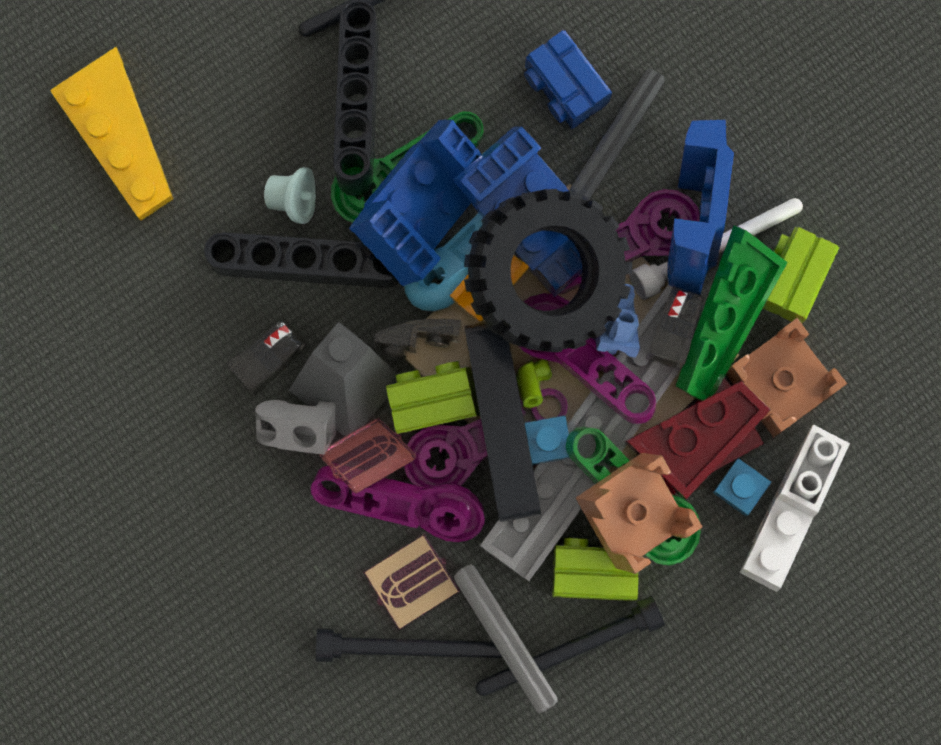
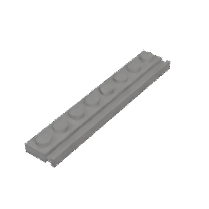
[480,285,704,582]

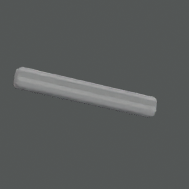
[454,564,558,713]

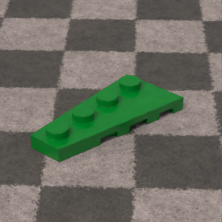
[675,225,788,401]

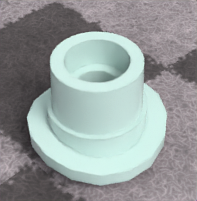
[264,167,316,224]

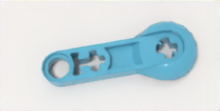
[404,213,483,311]

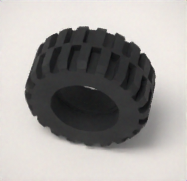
[464,189,632,352]

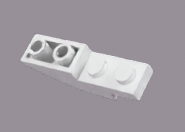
[740,425,850,592]

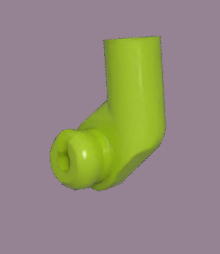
[516,359,553,408]

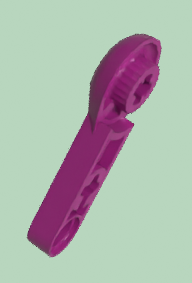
[544,189,700,295]
[519,293,656,424]
[404,388,568,488]
[310,465,485,542]

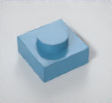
[525,416,570,465]
[713,458,771,516]

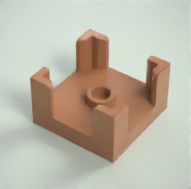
[726,318,847,438]
[576,453,702,574]

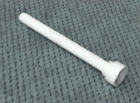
[629,198,803,300]

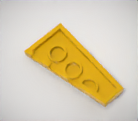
[50,47,173,221]

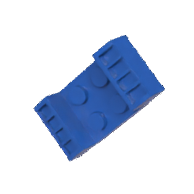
[349,120,482,286]
[667,120,734,295]
[453,127,583,297]

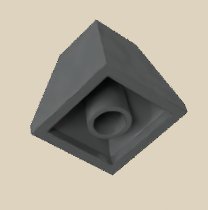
[289,322,398,441]

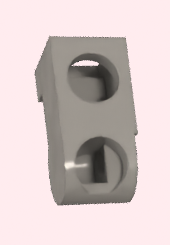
[255,400,336,455]

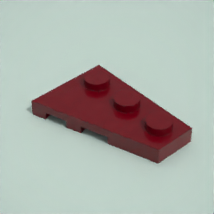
[624,381,771,499]

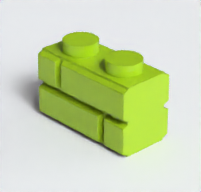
[763,227,840,324]
[386,361,480,434]
[552,538,639,601]

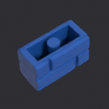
[524,30,612,129]

